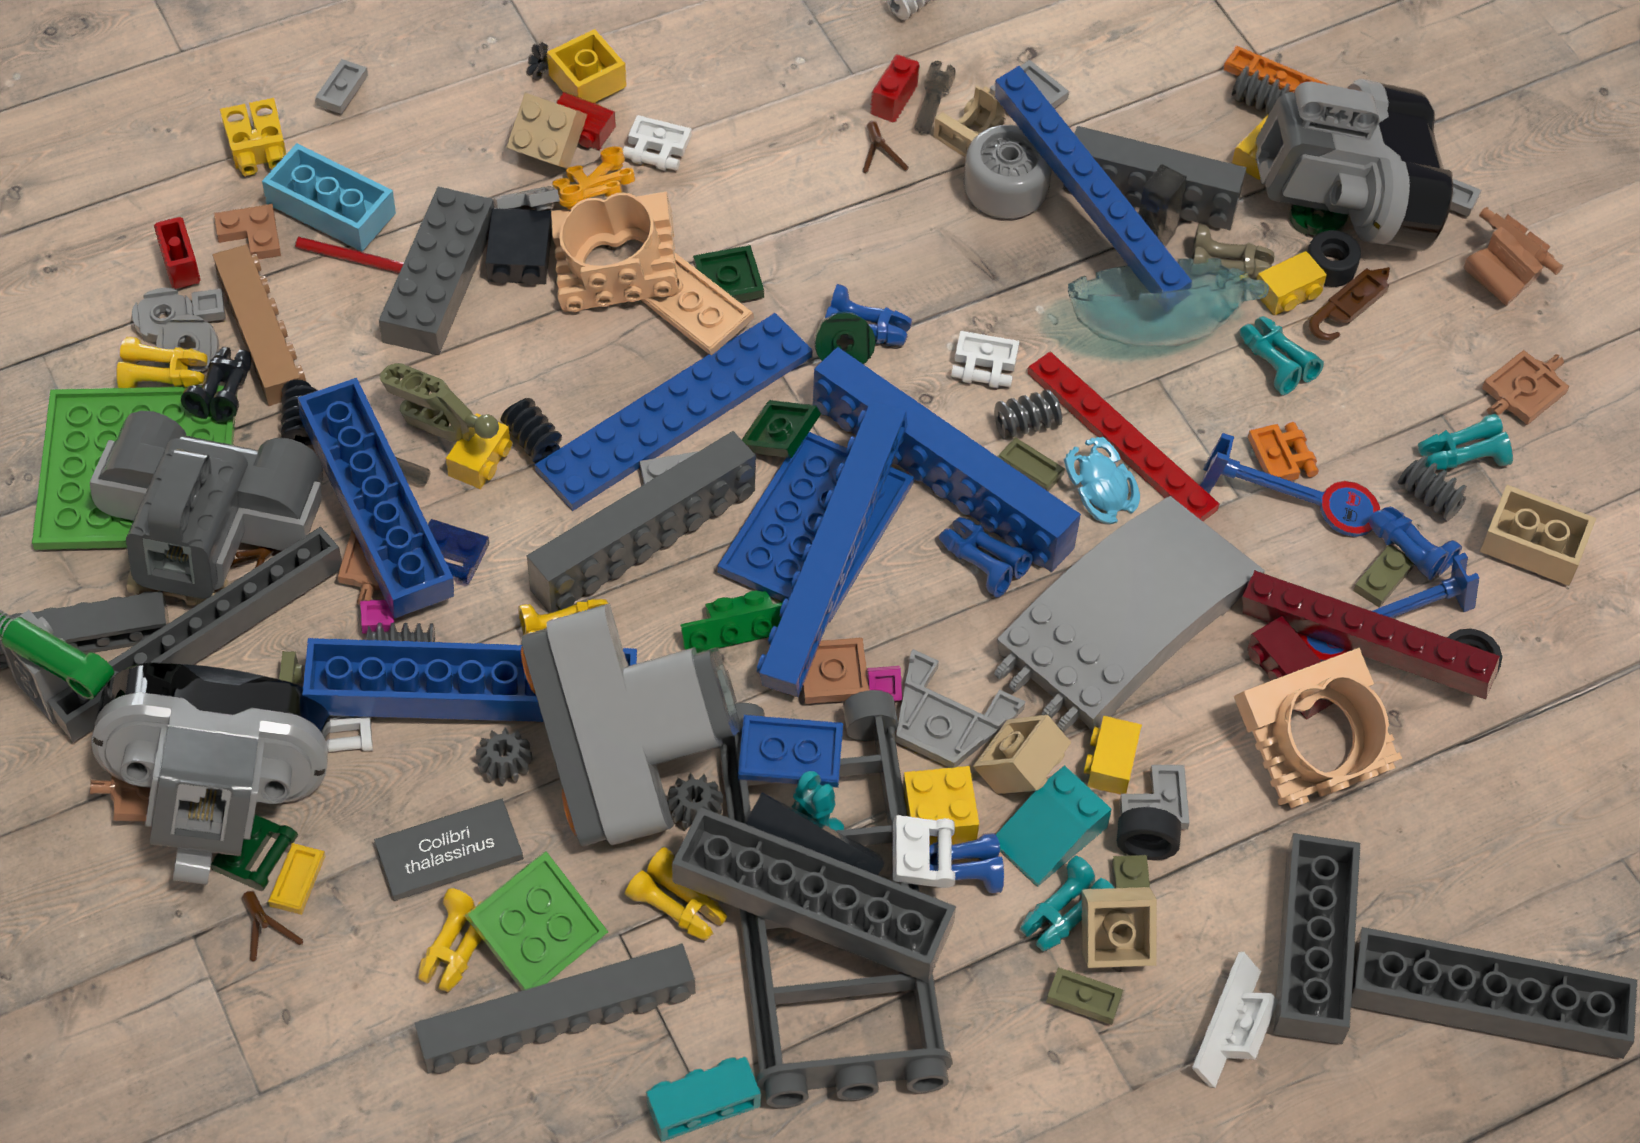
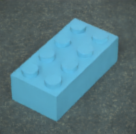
[262,143,396,251]

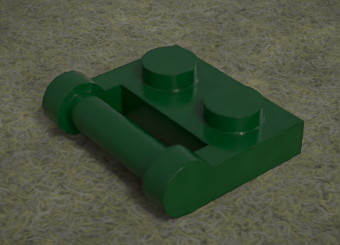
[211,814,298,891]

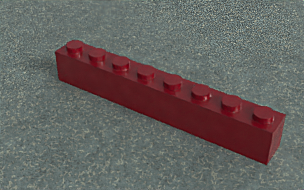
[1243,570,1500,700]

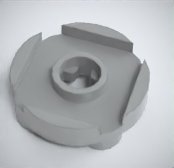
[132,288,193,343]
[156,314,220,373]

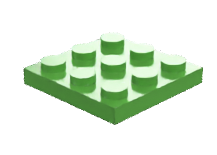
[465,851,608,991]

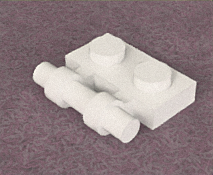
[623,115,692,171]
[951,331,1019,388]

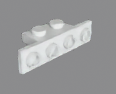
[1192,952,1278,1088]

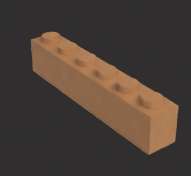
[212,244,306,406]

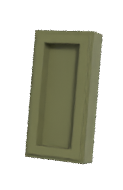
[997,437,1065,492]

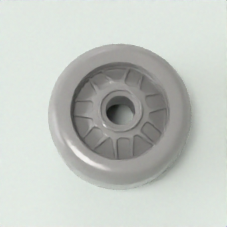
[964,125,1052,219]

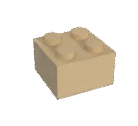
[506,92,587,168]
[973,715,1072,794]
[1082,887,1157,968]

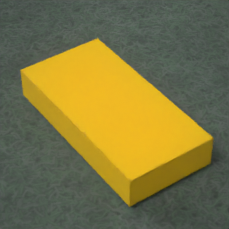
[268,843,326,915]

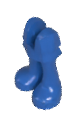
[825,284,912,346]
[1369,507,1462,580]
[939,517,1033,598]
[929,833,1004,893]

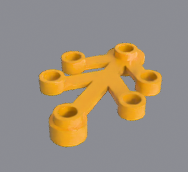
[552,146,635,209]

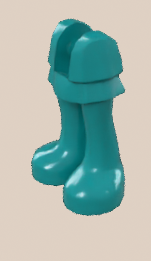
[1239,316,1324,395]
[1418,414,1513,471]
[791,771,844,831]
[1020,856,1114,952]

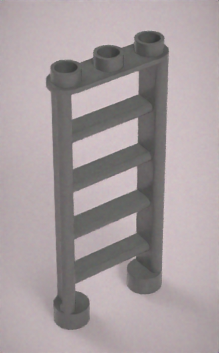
[718,690,953,1108]

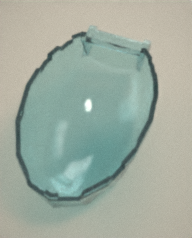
[1067,258,1269,346]

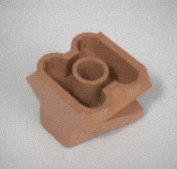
[1463,226,1543,306]

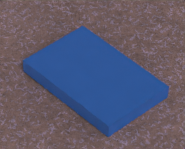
[738,715,843,788]

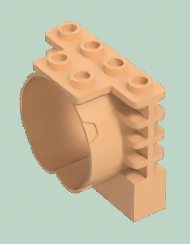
[551,192,679,312]
[1234,648,1402,808]

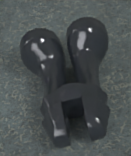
[181,347,251,422]

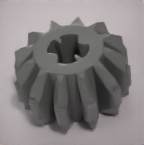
[476,727,533,785]
[667,773,723,830]

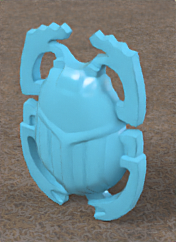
[1063,437,1140,524]

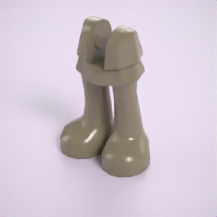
[1190,224,1275,280]

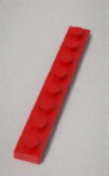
[1027,351,1220,521]

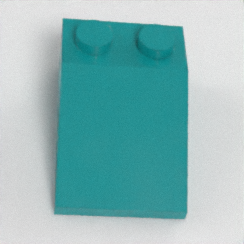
[996,765,1112,887]

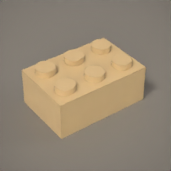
[1480,485,1596,586]

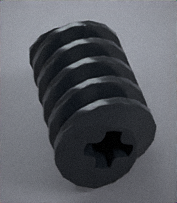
[281,379,318,446]
[500,398,562,464]

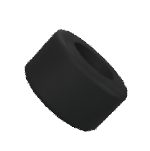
[1307,230,1361,287]

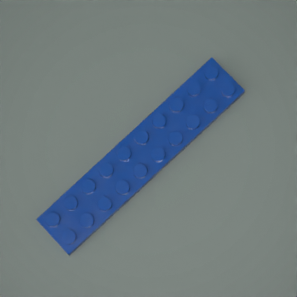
[535,313,813,511]

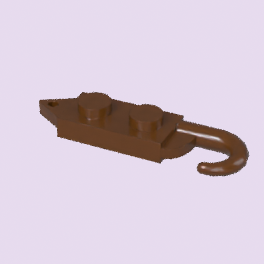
[1308,267,1390,341]

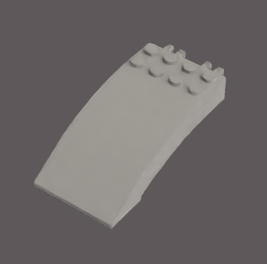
[994,496,1265,732]

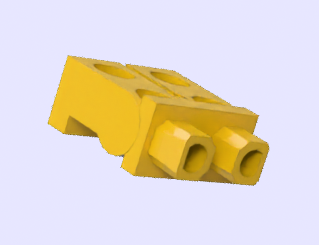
[220,98,286,176]

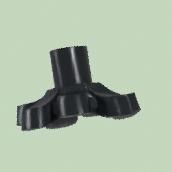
[526,42,548,79]

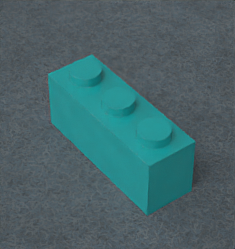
[646,1056,761,1142]

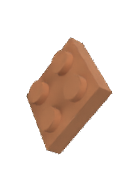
[803,638,869,704]

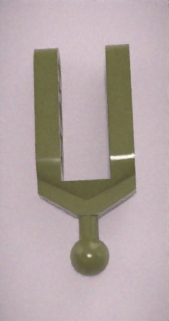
[380,363,499,442]

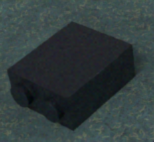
[485,208,552,285]

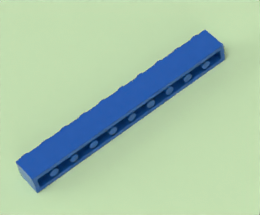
[995,65,1192,312]
[757,400,907,697]

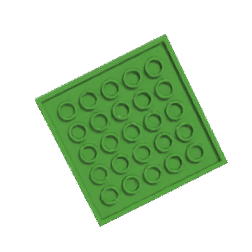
[32,386,237,550]

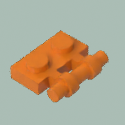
[1248,422,1319,481]

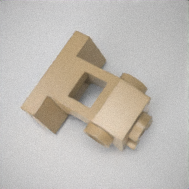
[933,86,1006,158]

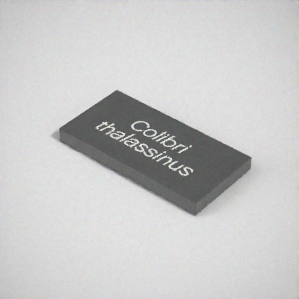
[374,798,524,901]

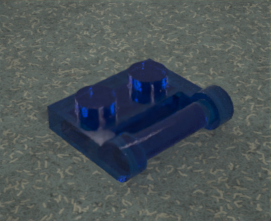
[428,519,490,585]

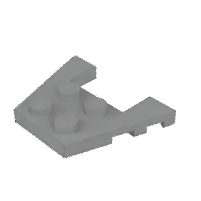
[895,649,1026,768]

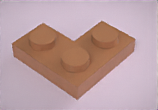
[214,204,281,259]

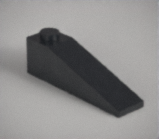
[745,792,885,876]

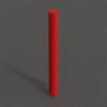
[295,237,404,273]

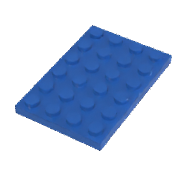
[718,432,914,623]

